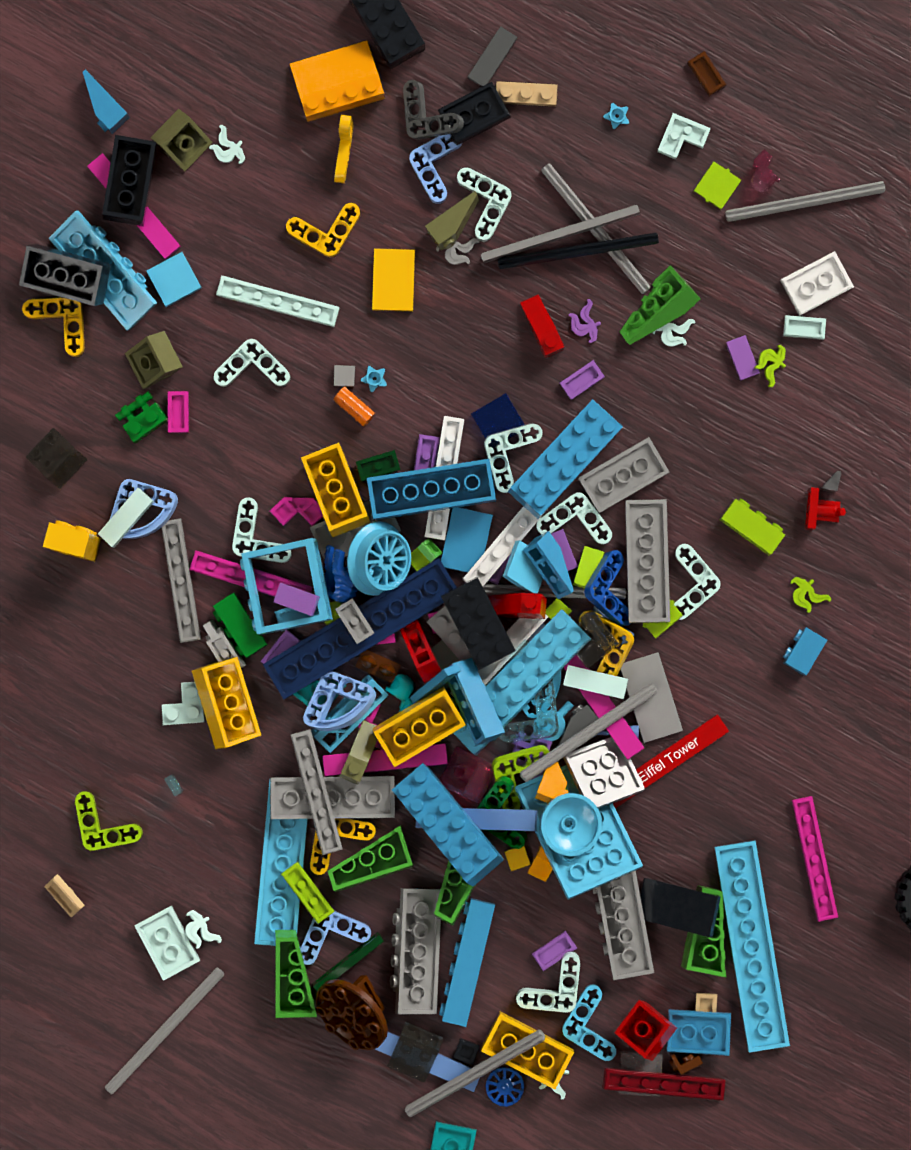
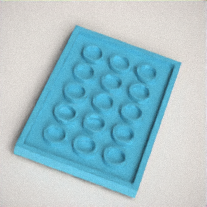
[514,765,643,900]

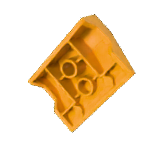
[290,41,385,122]

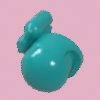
[385,674,415,712]

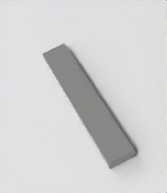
[161,518,201,643]
[290,729,343,855]

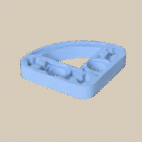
[110,479,178,539]
[303,671,376,731]

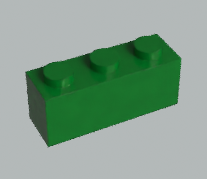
[212,593,268,658]

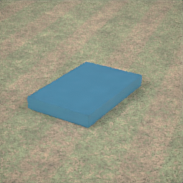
[441,507,493,573]
[667,1009,731,1056]

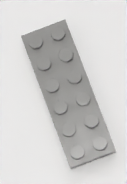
[625,499,670,623]
[270,776,395,819]

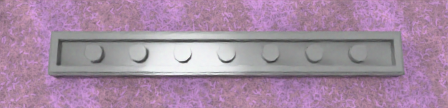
[481,205,640,263]

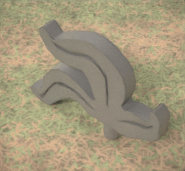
[436,238,480,265]

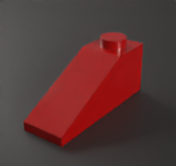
[520,294,564,358]
[487,593,547,619]
[400,619,441,683]

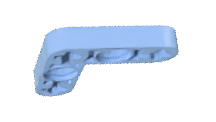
[409,134,463,204]
[301,911,371,965]

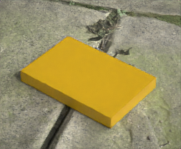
[372,249,415,312]

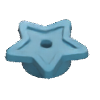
[603,103,629,129]
[361,366,387,392]

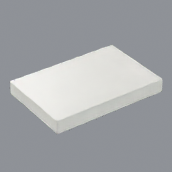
[780,251,854,316]

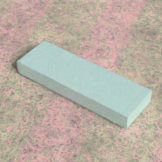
[98,488,154,548]
[563,665,628,700]

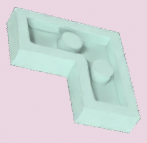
[657,113,711,159]
[162,682,205,725]

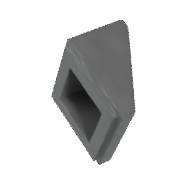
[820,471,841,493]

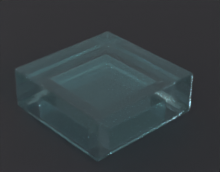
[509,639,530,661]
[164,775,183,797]

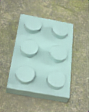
[135,906,200,981]

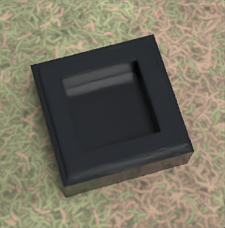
[453,1038,480,1065]

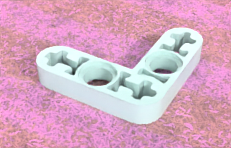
[457,168,511,242]
[214,339,290,387]
[484,423,542,493]
[536,493,612,544]
[232,497,292,563]
[674,544,720,620]
[516,952,580,1012]

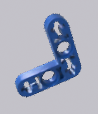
[584,550,631,627]

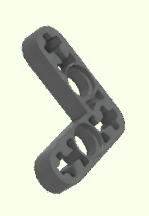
[403,80,464,140]

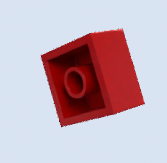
[614,1000,677,1061]

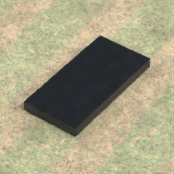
[640,878,721,938]

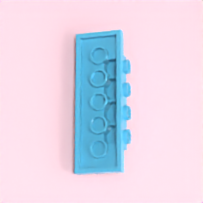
[49,211,157,331]

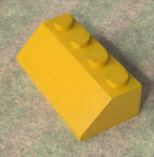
[192,657,261,749]

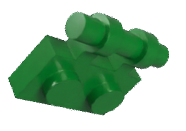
[115,391,168,443]

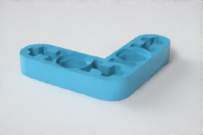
[562,984,616,1061]

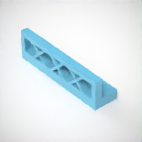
[311,674,388,753]

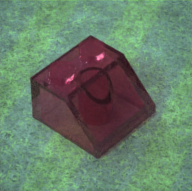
[440,746,494,804]

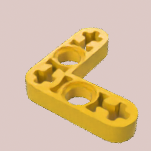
[334,115,353,183]
[286,203,360,257]
[22,298,85,357]
[579,610,634,676]
[310,818,376,875]

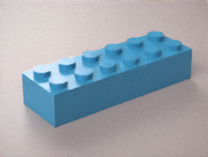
[508,399,623,519]
[367,459,496,520]
[392,763,504,887]

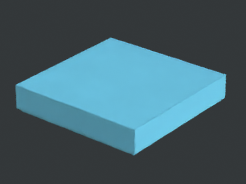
[147,252,202,307]
[502,540,543,593]

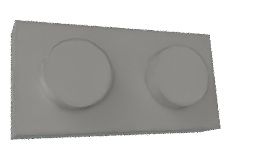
[335,598,375,644]

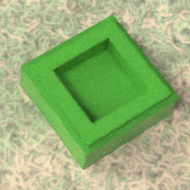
[417,538,442,563]

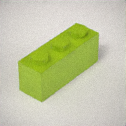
[719,498,785,556]

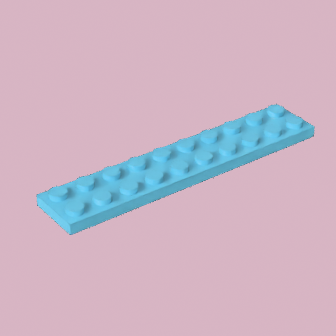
[714,840,790,1053]

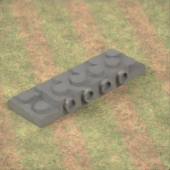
[592,871,654,980]
[390,888,441,1014]

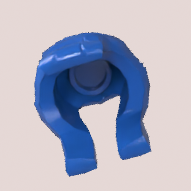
[324,545,369,603]

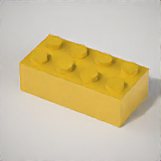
[301,443,371,537]
[43,520,101,562]
[373,686,466,767]
[481,1011,574,1089]

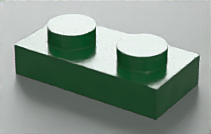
[356,450,401,482]

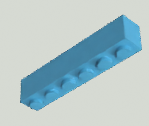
[439,898,495,1027]

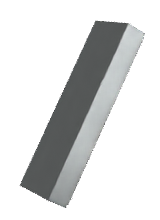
[468,26,518,87]

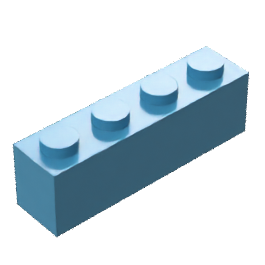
[448,658,505,746]

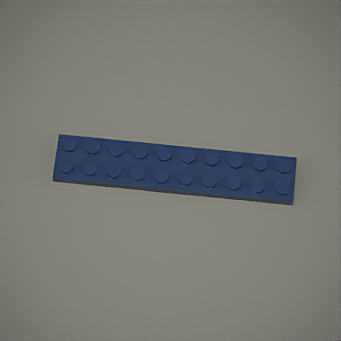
[263,558,456,700]

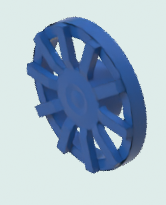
[486,1067,524,1107]

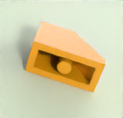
[535,762,569,803]
[527,844,553,882]

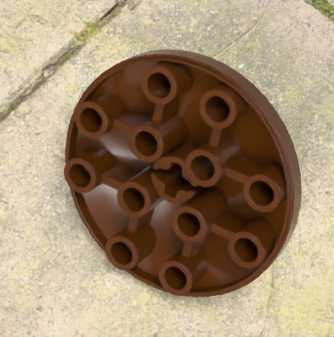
[316,975,388,1050]

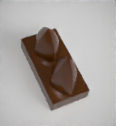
[355,650,401,683]

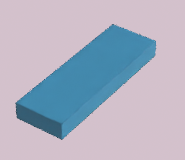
[410,664,462,704]

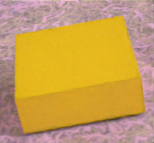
[504,846,531,871]

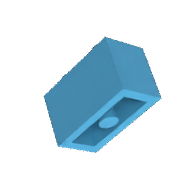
[783,627,827,676]

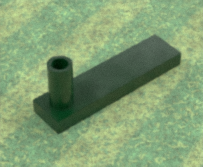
[313,932,384,991]

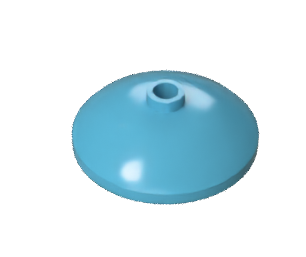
[540,793,602,856]

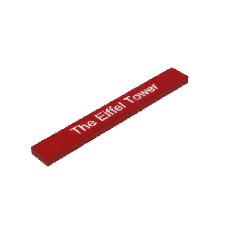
[613,714,729,808]

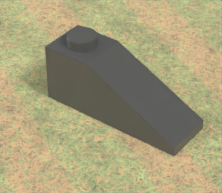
[558,704,599,746]

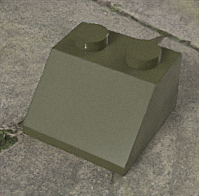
[151,109,213,172]
[125,331,183,389]

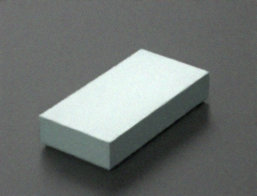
[783,315,826,340]

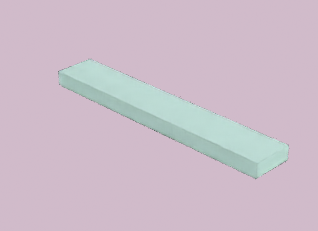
[216,275,340,327]

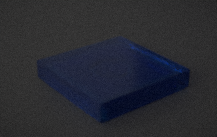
[471,393,525,448]

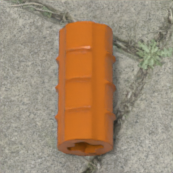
[333,387,375,427]

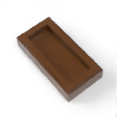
[687,51,726,97]

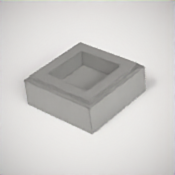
[334,365,355,387]

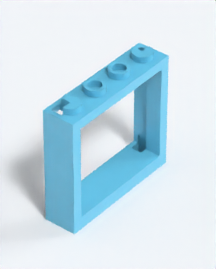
[240,538,333,635]

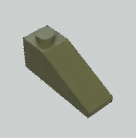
[425,191,479,251]
[339,720,377,785]

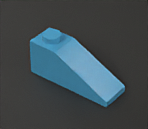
[83,69,130,134]
[523,531,574,599]

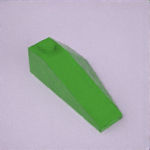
[620,265,701,345]

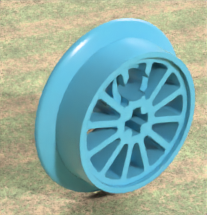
[347,521,411,596]

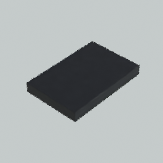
[438,82,511,146]

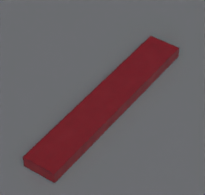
[602,1067,726,1101]

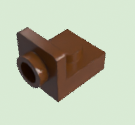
[669,1052,703,1075]

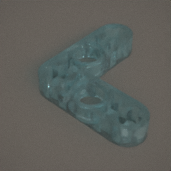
[500,680,559,743]

